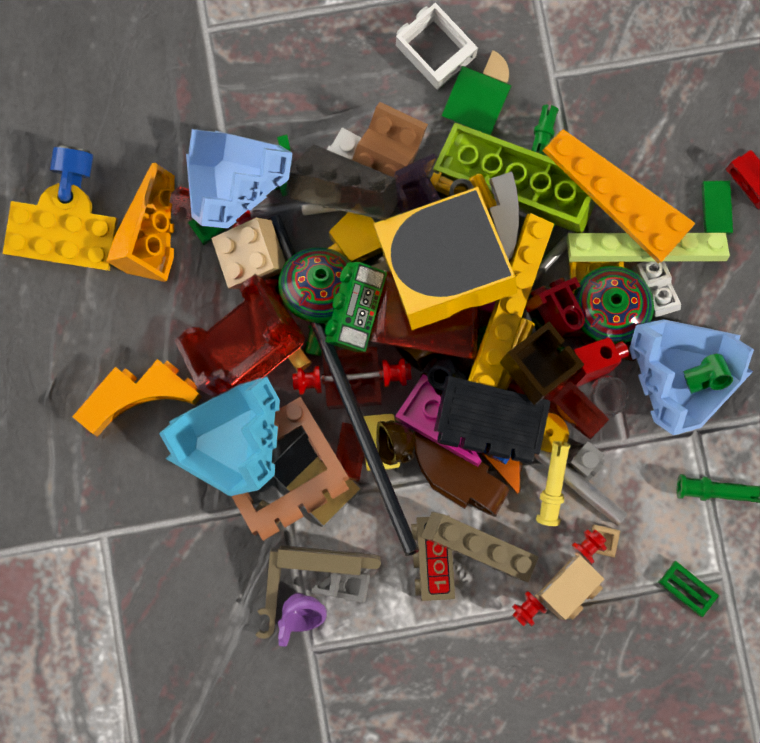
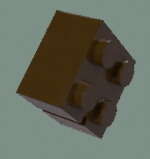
[500,322,584,405]

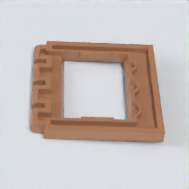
[232,396,349,541]

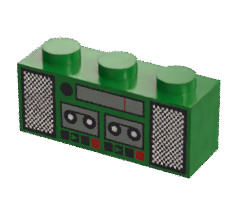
[325,262,387,352]

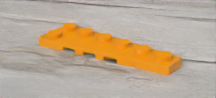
[542,129,695,263]

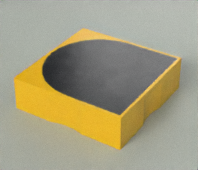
[374,187,518,330]

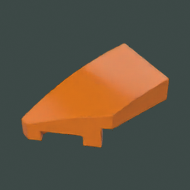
[482,453,522,494]

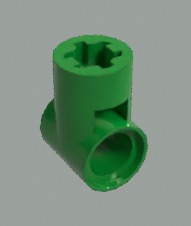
[683,354,733,394]

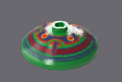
[279,247,351,323]
[574,266,654,344]

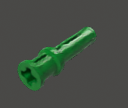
[676,474,760,503]

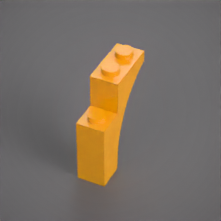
[72,359,202,437]

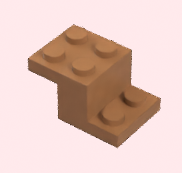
[344,102,428,207]

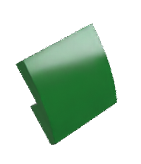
[442,66,511,136]

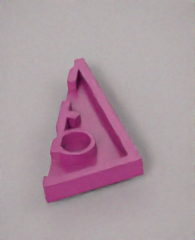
[395,374,482,467]

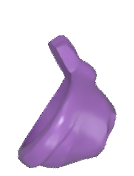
[278,593,327,647]

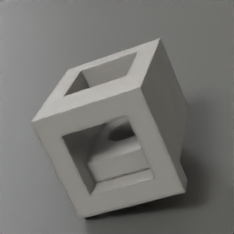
[568,441,605,481]

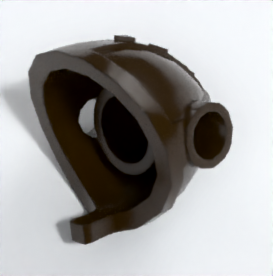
[376,420,416,465]

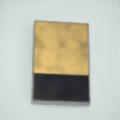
[273,432,363,528]

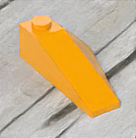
[106,163,175,282]

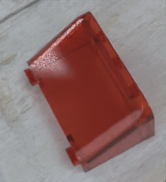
[368,270,481,359]
[174,274,305,397]

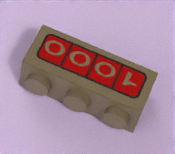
[411,515,455,601]

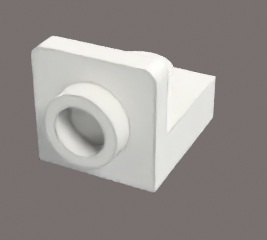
[326,127,361,169]

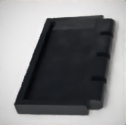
[434,376,551,464]

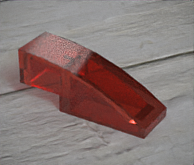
[543,381,609,439]

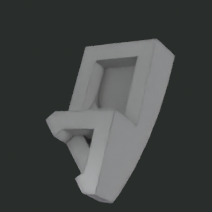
[311,573,370,603]

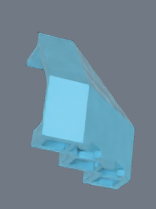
[159,376,280,496]

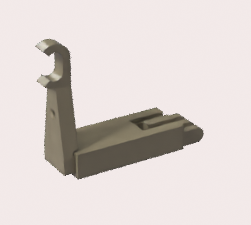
[255,545,381,639]

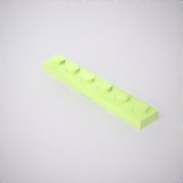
[566,233,730,262]

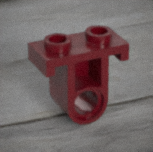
[525,277,585,338]

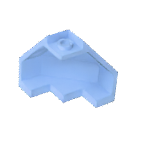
[186,129,292,228]
[629,319,754,436]

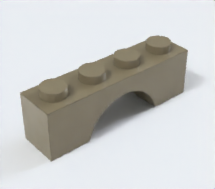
[421,512,538,582]

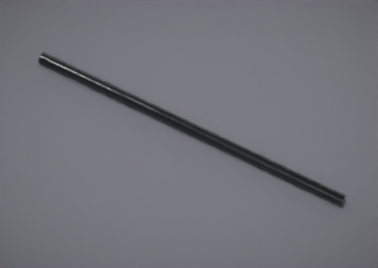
[268,215,419,556]

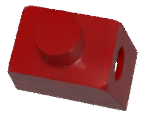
[567,337,629,390]

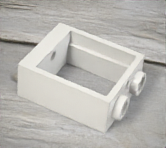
[396,3,478,90]

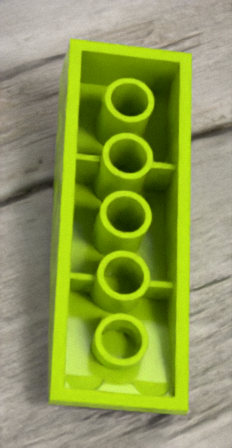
[433,123,596,233]

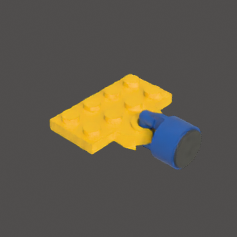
[2,145,118,271]

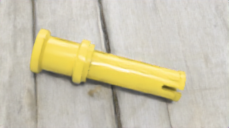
[536,441,570,526]

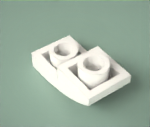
[637,261,681,317]

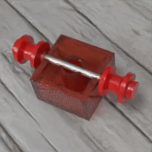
[292,347,412,410]

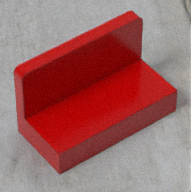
[726,150,760,210]

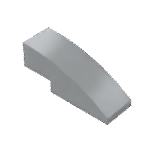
[487,172,519,259]

